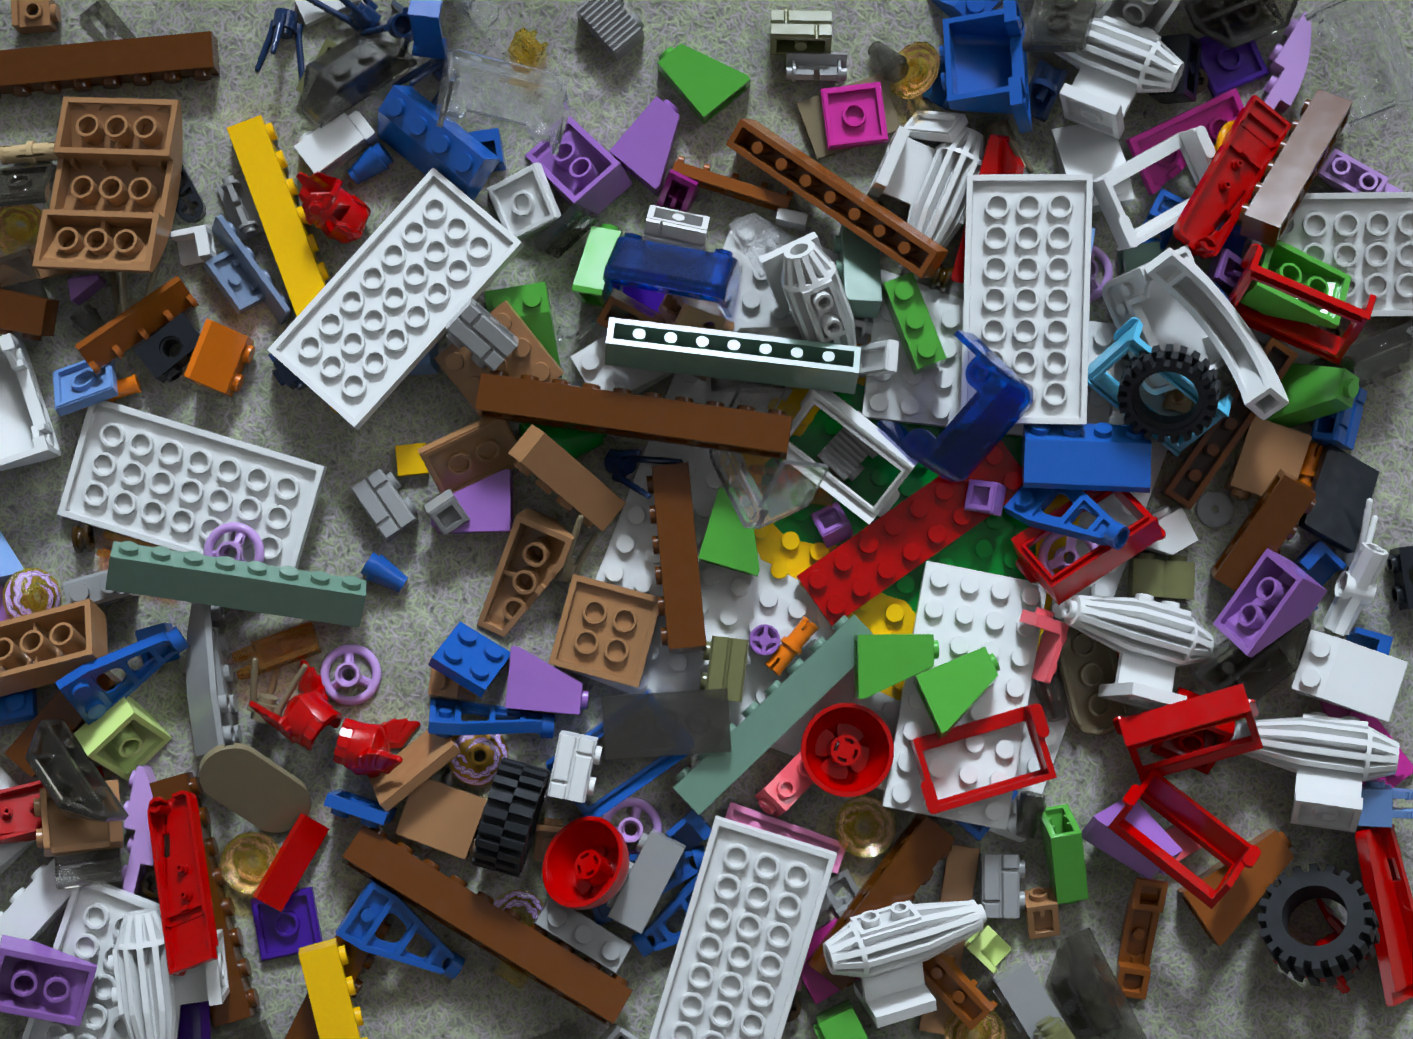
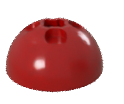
[801,703,894,797]
[542,816,630,910]

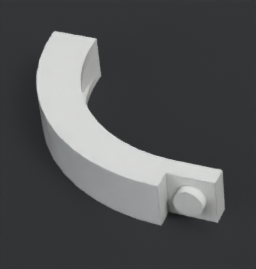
[1145,247,1289,421]

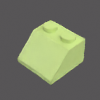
[74,696,172,781]

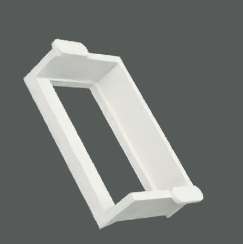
[1093,126,1215,251]
[786,389,920,525]

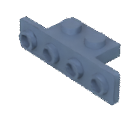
[203,214,291,325]

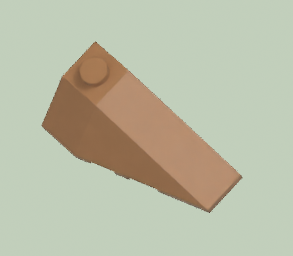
[477,508,575,637]

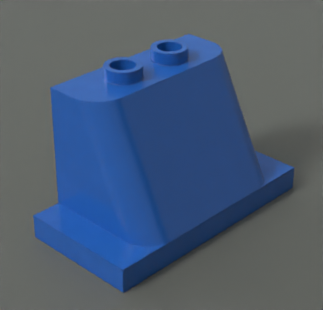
[939,0,1032,133]

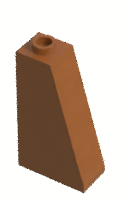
[1177,829,1294,946]

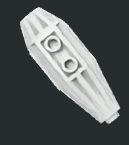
[1029,10,1184,139]
[868,126,985,281]
[758,232,857,346]
[1062,593,1214,710]
[1230,712,1399,833]
[823,900,987,1028]
[108,909,230,1039]

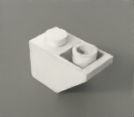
[1127,505,1198,555]

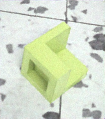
[965,923,1011,974]

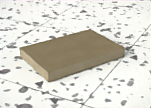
[796,73,901,161]

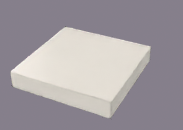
[487,162,563,241]

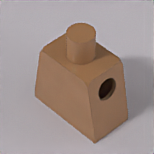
[658,283,735,332]

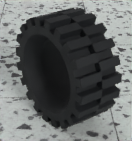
[472,757,550,878]
[1258,863,1380,986]

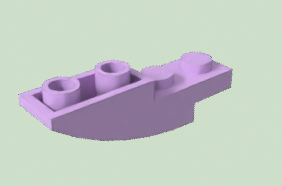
[1263,11,1312,113]
[1318,148,1404,193]
[120,765,157,894]

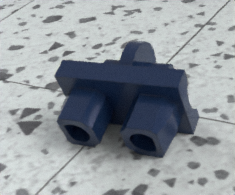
[1029,59,1068,122]

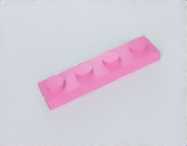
[725,801,848,874]

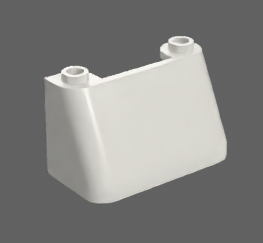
[1102,245,1226,395]
[0,333,61,471]

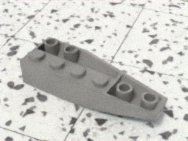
[185,603,243,756]

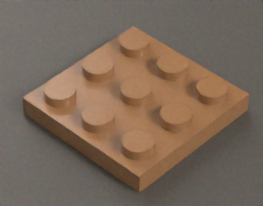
[434,300,564,418]
[548,574,659,688]

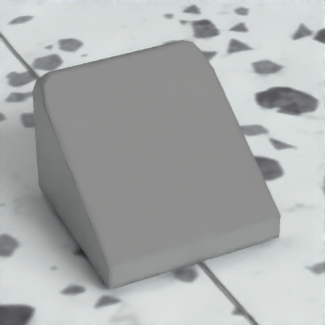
[424,489,470,536]

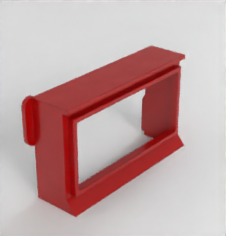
[1228,244,1377,365]
[1011,490,1166,605]
[1112,683,1263,782]
[909,703,1057,814]
[1108,769,1261,909]

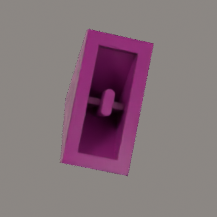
[656,169,699,212]

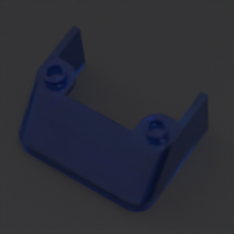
[603,233,742,318]
[876,330,1034,482]

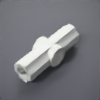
[1322,542,1389,636]

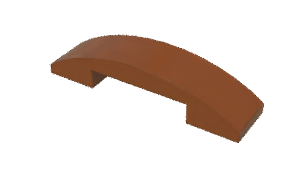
[1114,877,1169,1000]

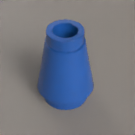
[347,142,394,185]
[360,552,408,593]

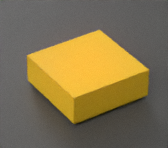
[395,442,430,477]

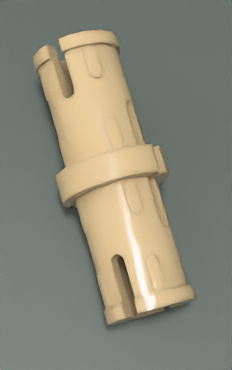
[0,140,58,165]

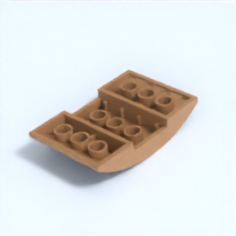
[32,97,183,273]

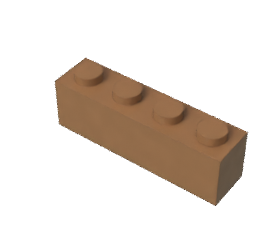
[508,424,626,532]

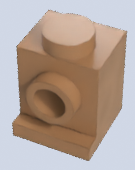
[11,0,61,34]

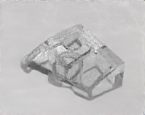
[728,212,797,278]

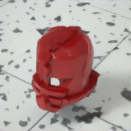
[296,171,371,244]

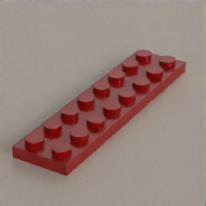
[796,435,1023,627]

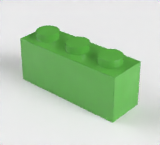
[882,272,947,375]

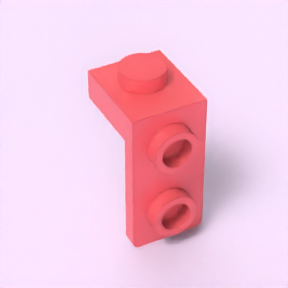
[1019,607,1069,684]
[755,750,814,818]

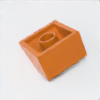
[184,318,255,397]

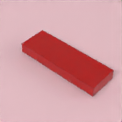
[253,813,329,912]

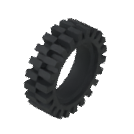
[1117,344,1220,444]

